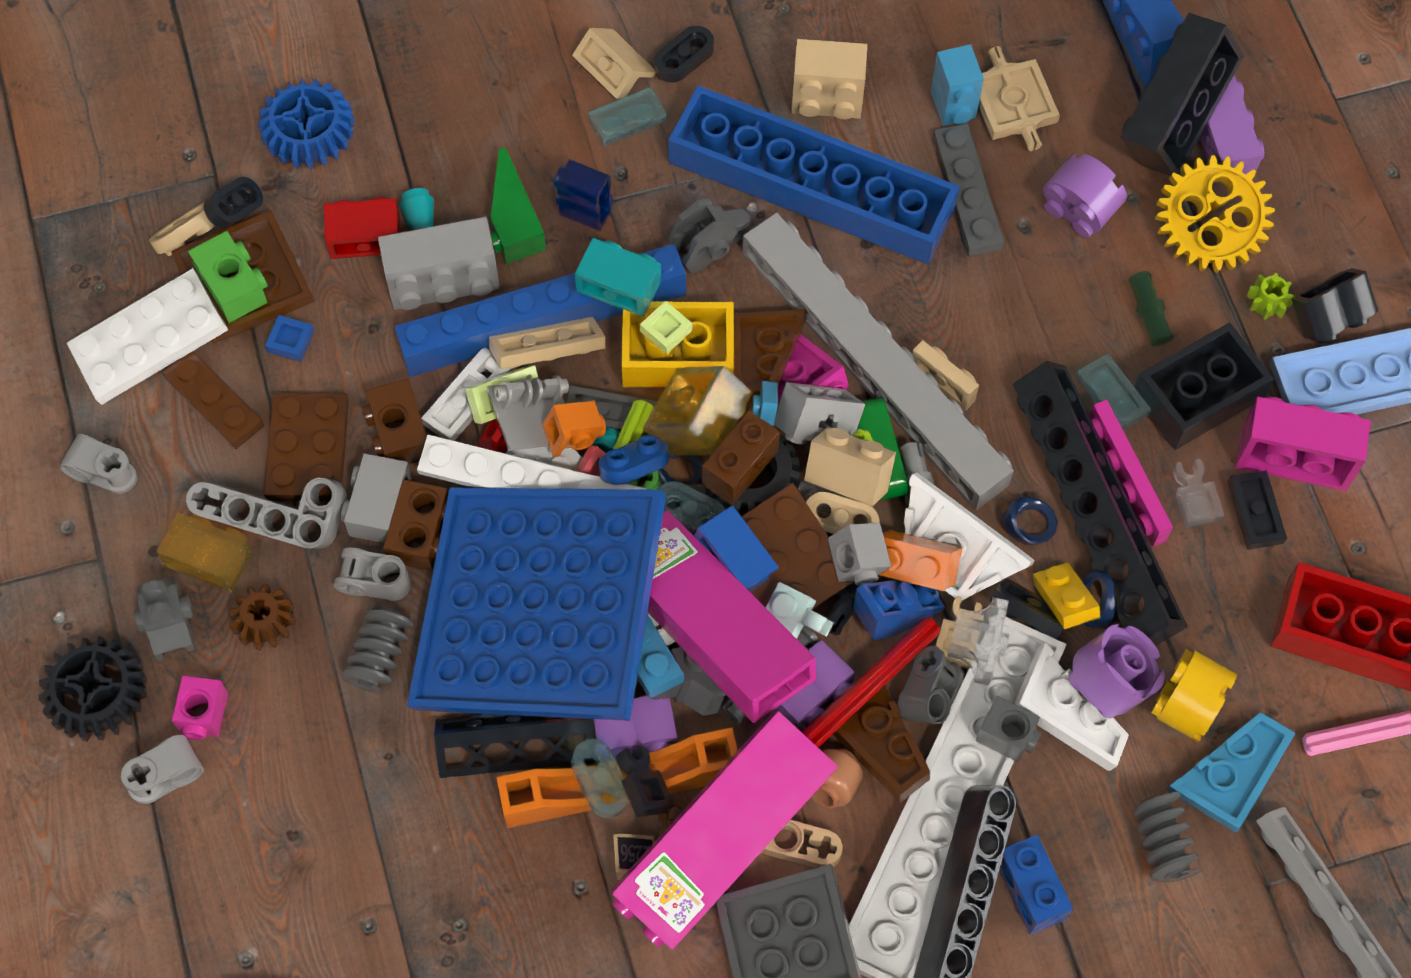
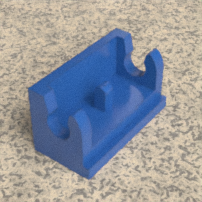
[694,505,779,592]

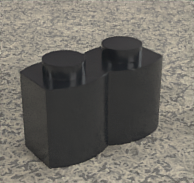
[1291,268,1378,343]

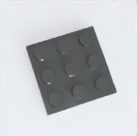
[716,864,861,978]

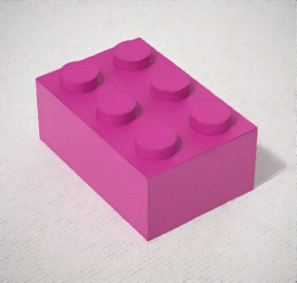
[1235,397,1371,491]

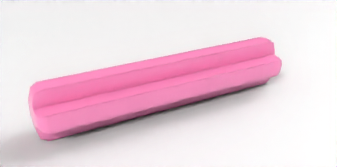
[1302,711,1411,756]

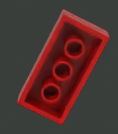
[1270,562,1411,691]

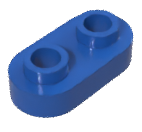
[599,435,669,485]

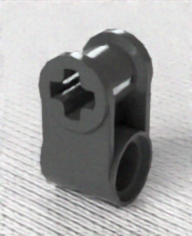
[898,646,964,724]

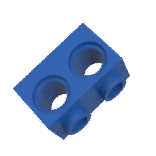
[999,835,1073,935]

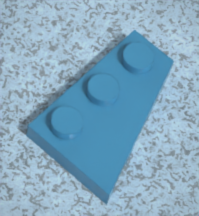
[1166,712,1295,833]

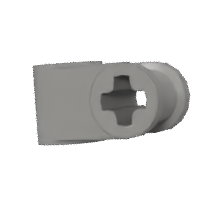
[59,434,138,494]
[333,547,411,601]
[120,735,204,804]

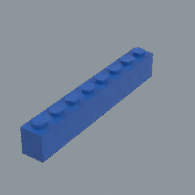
[394,244,686,377]

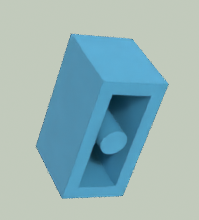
[930,44,984,126]

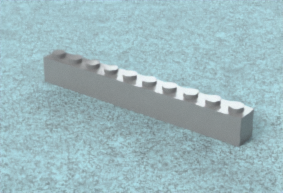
[742,213,1014,511]

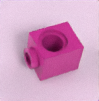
[172,676,228,740]

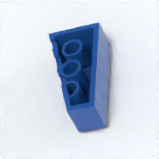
[1103,0,1184,88]

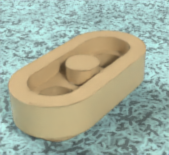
[149,203,215,256]
[806,492,880,534]

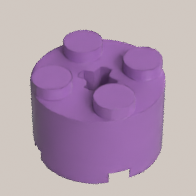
[1043,153,1127,239]
[1069,624,1165,719]

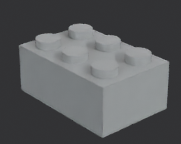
[378,217,500,310]

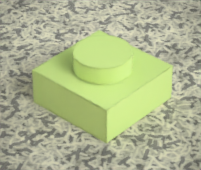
[640,301,693,354]

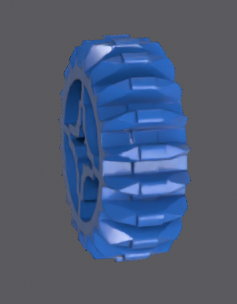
[258,78,355,170]

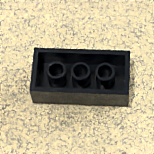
[1121,12,1244,176]

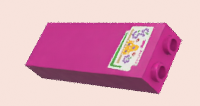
[648,510,816,723]
[611,710,838,950]

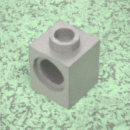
[828,523,892,586]

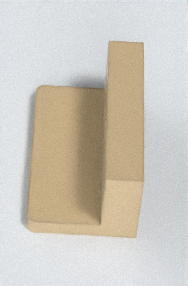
[572,28,656,99]

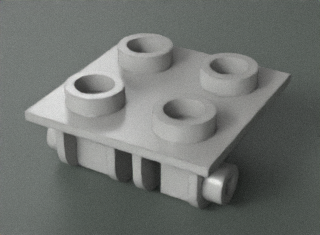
[487,376,569,451]

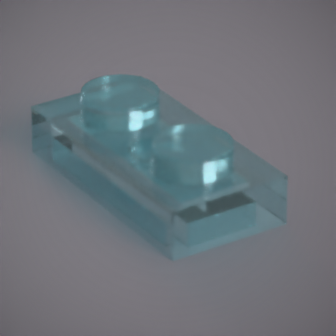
[588,87,667,147]
[1076,353,1151,430]

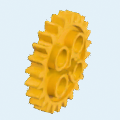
[1155,155,1275,273]

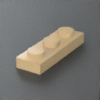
[489,317,605,369]

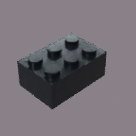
[1132,322,1274,450]

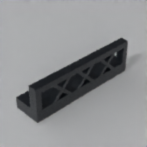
[434,714,597,778]

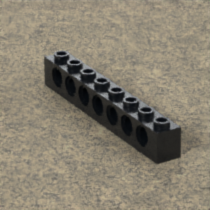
[1013,361,1188,646]

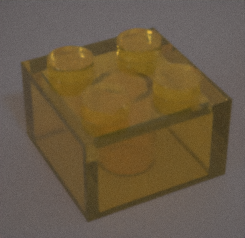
[643,366,752,455]

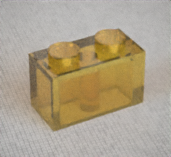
[157,513,253,593]

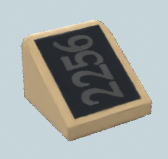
[613,833,654,880]

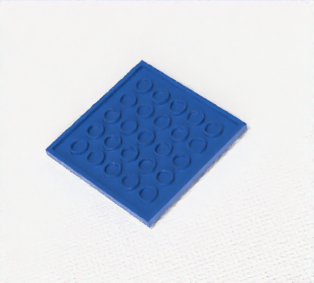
[407,488,666,721]

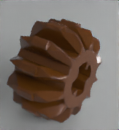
[228,583,296,651]

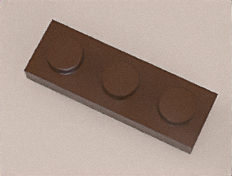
[162,351,264,449]

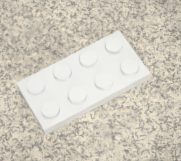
[67,268,229,405]

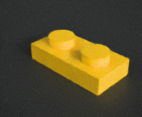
[1033,563,1100,629]

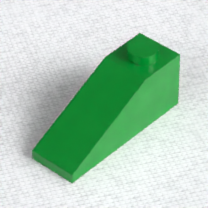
[490,147,546,265]

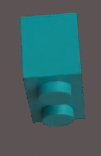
[575,238,661,317]

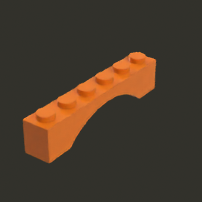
[496,727,738,828]

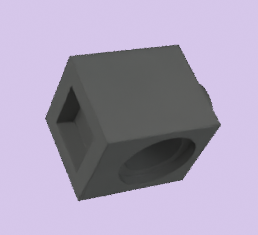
[976,696,1042,762]

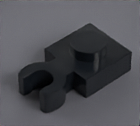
[616,746,675,817]

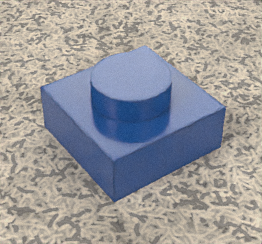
[265,315,315,362]

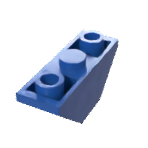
[853,580,945,640]

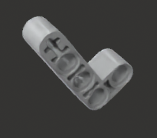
[186,477,347,549]

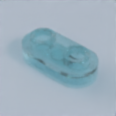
[658,481,725,535]
[571,739,629,818]

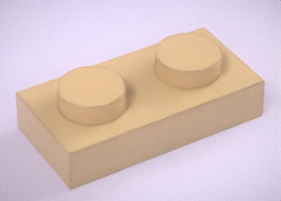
[912,340,979,411]

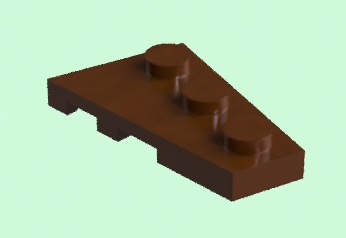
[734,309,806,403]
[832,685,930,803]

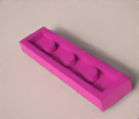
[1090,400,1173,547]

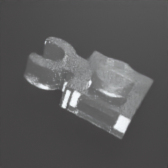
[1173,459,1225,528]

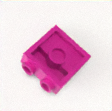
[777,334,849,408]

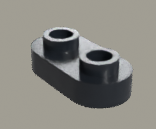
[655,26,714,83]
[204,177,263,229]

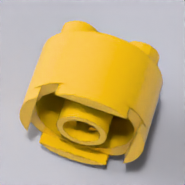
[1151,649,1237,743]

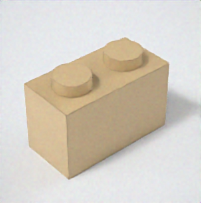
[804,427,896,507]

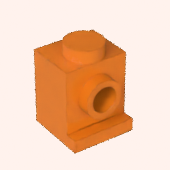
[542,401,606,457]

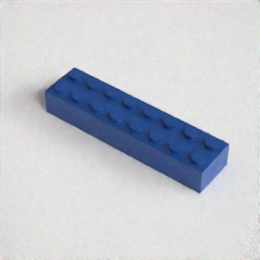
[668,85,960,265]

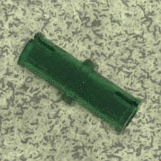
[1128,271,1174,346]

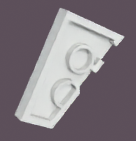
[1014,642,1129,771]

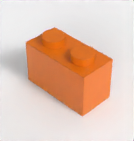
[879,530,963,591]

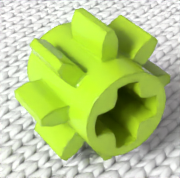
[1246,273,1294,320]

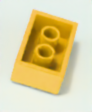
[622,302,734,388]

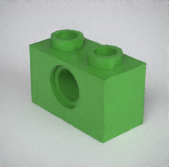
[188,231,268,323]

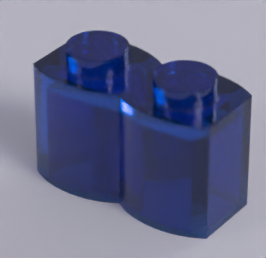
[554,159,613,232]

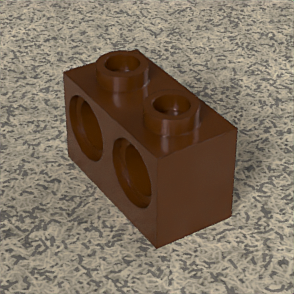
[383,480,448,571]

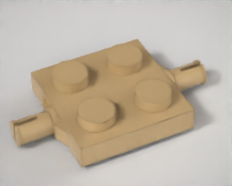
[978,46,1060,151]

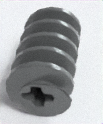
[342,606,413,694]
[1132,792,1202,882]

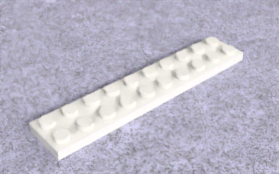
[849,612,1067,978]

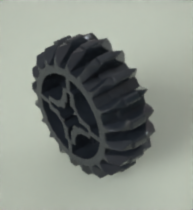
[38,636,147,742]

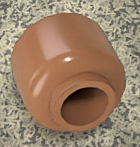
[811,749,863,809]

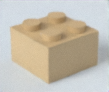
[791,39,868,120]

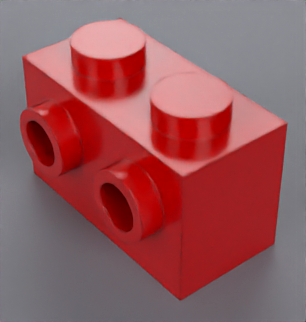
[324,197,401,259]

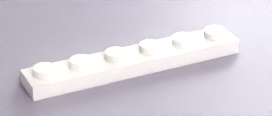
[417,435,646,489]

